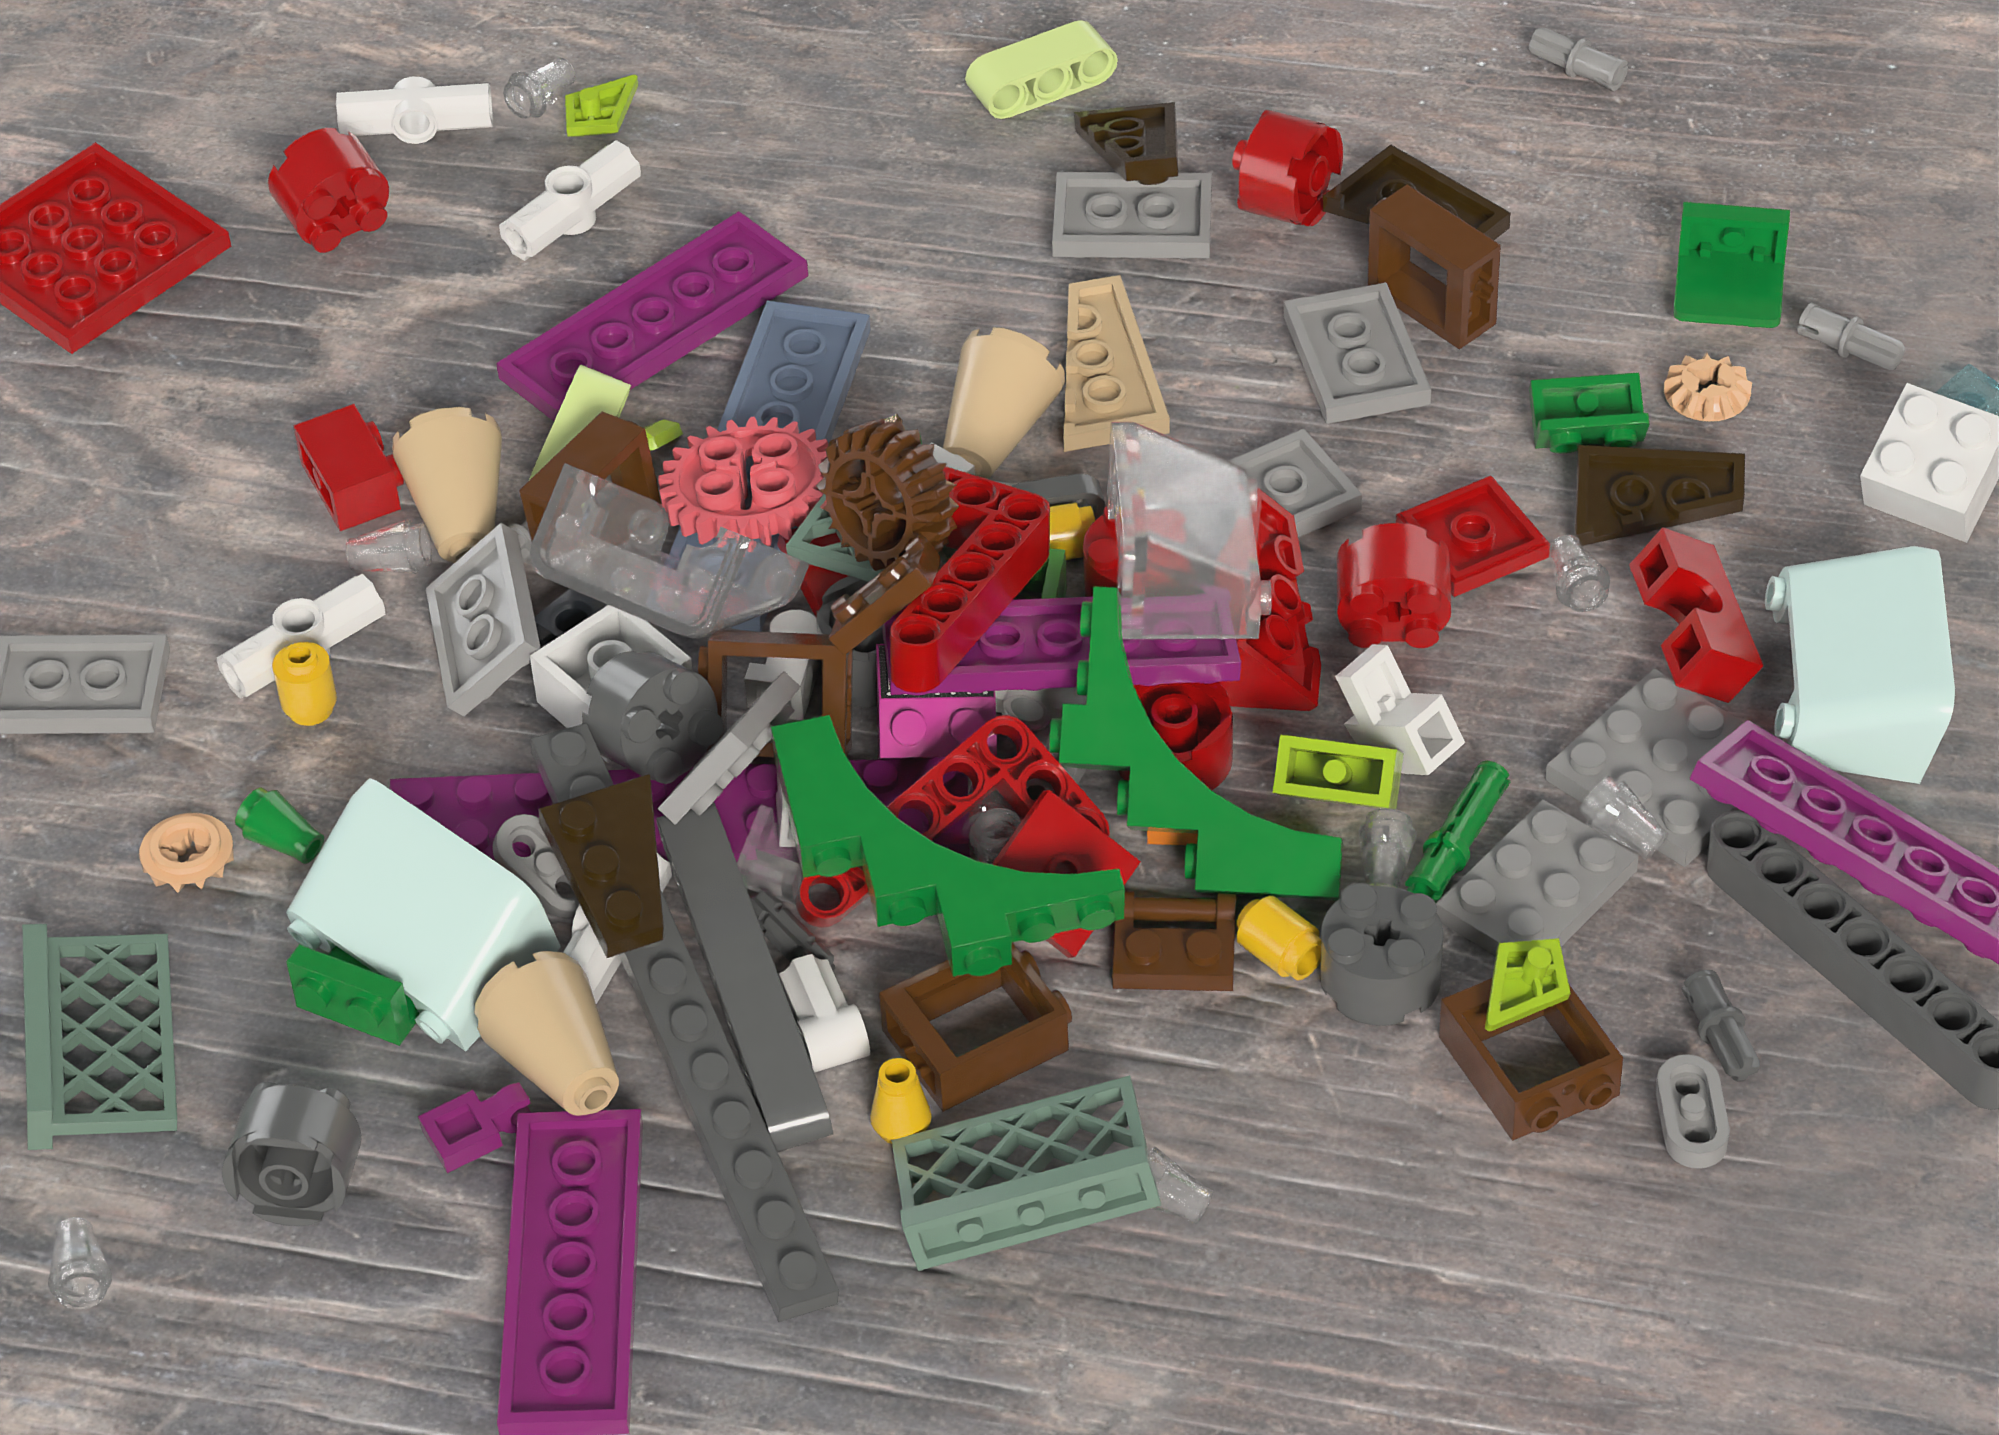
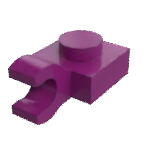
[418,1082,531,1173]

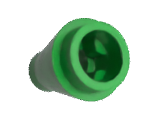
[235,787,324,864]

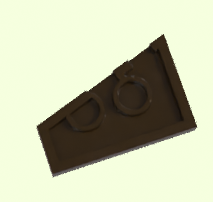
[1074,102,1178,185]
[1323,144,1511,240]
[1574,445,1745,548]
[539,774,664,958]

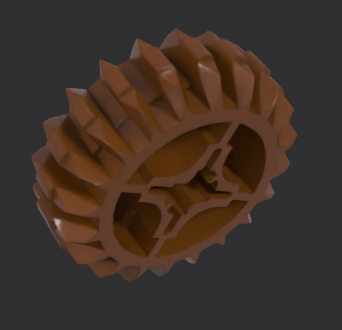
[816,418,959,571]

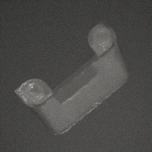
[1107,422,1272,639]
[530,463,809,640]

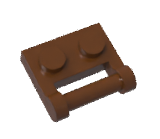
[828,534,941,656]
[1113,890,1236,991]

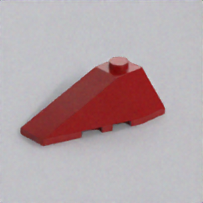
[1210,485,1322,711]

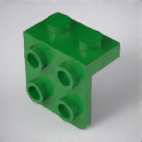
[1673,202,1790,328]
[286,944,420,1046]

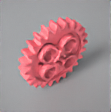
[658,417,828,550]

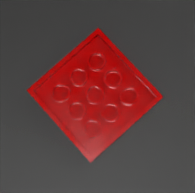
[0,142,232,354]

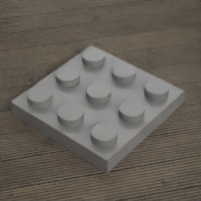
[1546,668,1744,867]

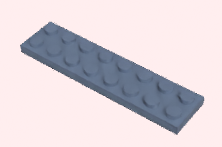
[651,300,871,632]

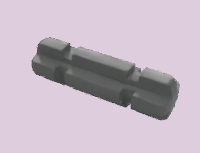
[750,891,835,971]

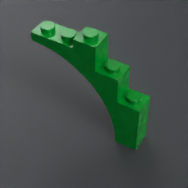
[1050,587,1343,901]
[771,715,1125,977]

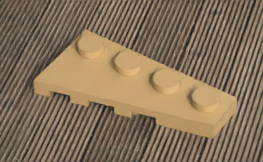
[1063,275,1170,452]

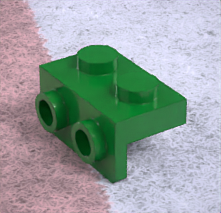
[1529,373,1650,454]

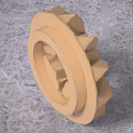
[1664,352,1752,422]
[139,813,234,893]

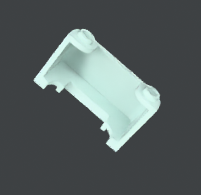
[1765,546,1955,784]
[286,778,561,1051]

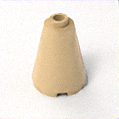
[943,327,1065,479]
[392,407,502,563]
[474,951,619,1116]

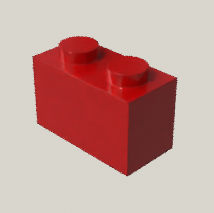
[293,404,404,531]

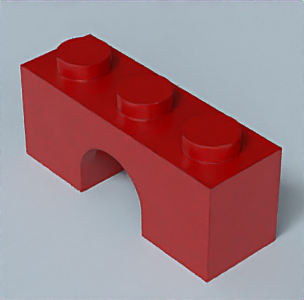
[1629,527,1764,703]

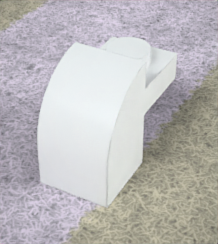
[1335,644,1465,775]

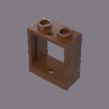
[1368,184,1501,350]
[519,411,663,586]
[698,630,853,757]
[879,942,1072,1112]
[1439,978,1623,1141]

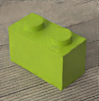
[1272,735,1404,811]

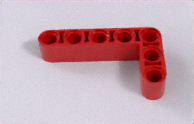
[890,466,1050,693]
[795,715,1110,928]

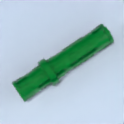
[1405,761,1510,904]

